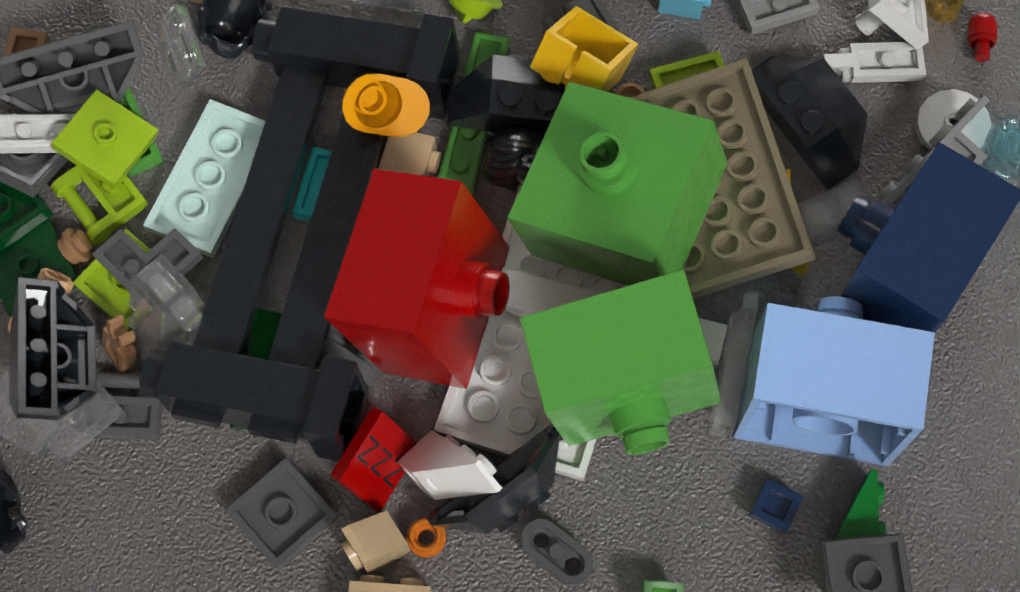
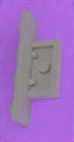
[876,95,990,205]

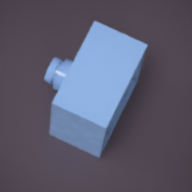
[733,296,935,467]

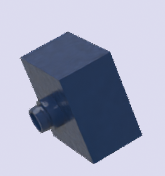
[836,142,1020,333]

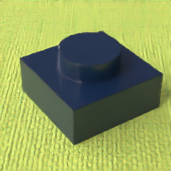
[749,479,804,534]

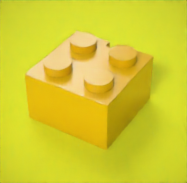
[530,6,639,92]

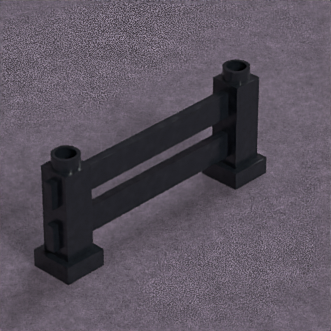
[139,6,461,461]

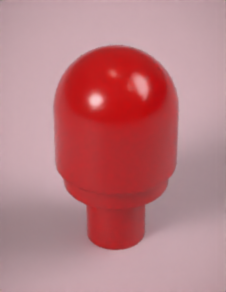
[967,12,998,62]

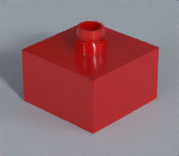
[324,169,510,389]

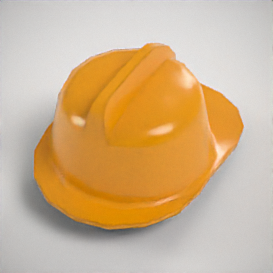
[342,73,430,137]

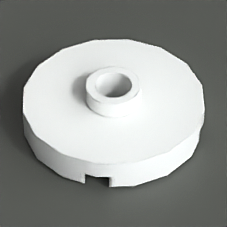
[915,89,992,150]

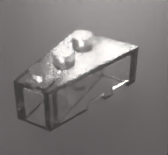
[128,253,205,359]

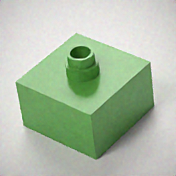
[507,82,728,286]
[520,269,721,455]

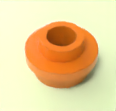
[406,517,446,558]

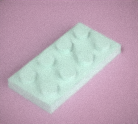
[143,99,265,258]

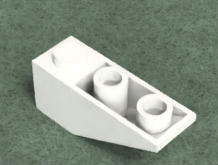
[398,430,502,500]

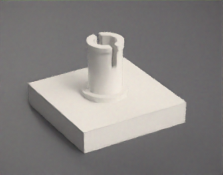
[855,0,929,50]

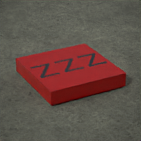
[330,407,417,513]

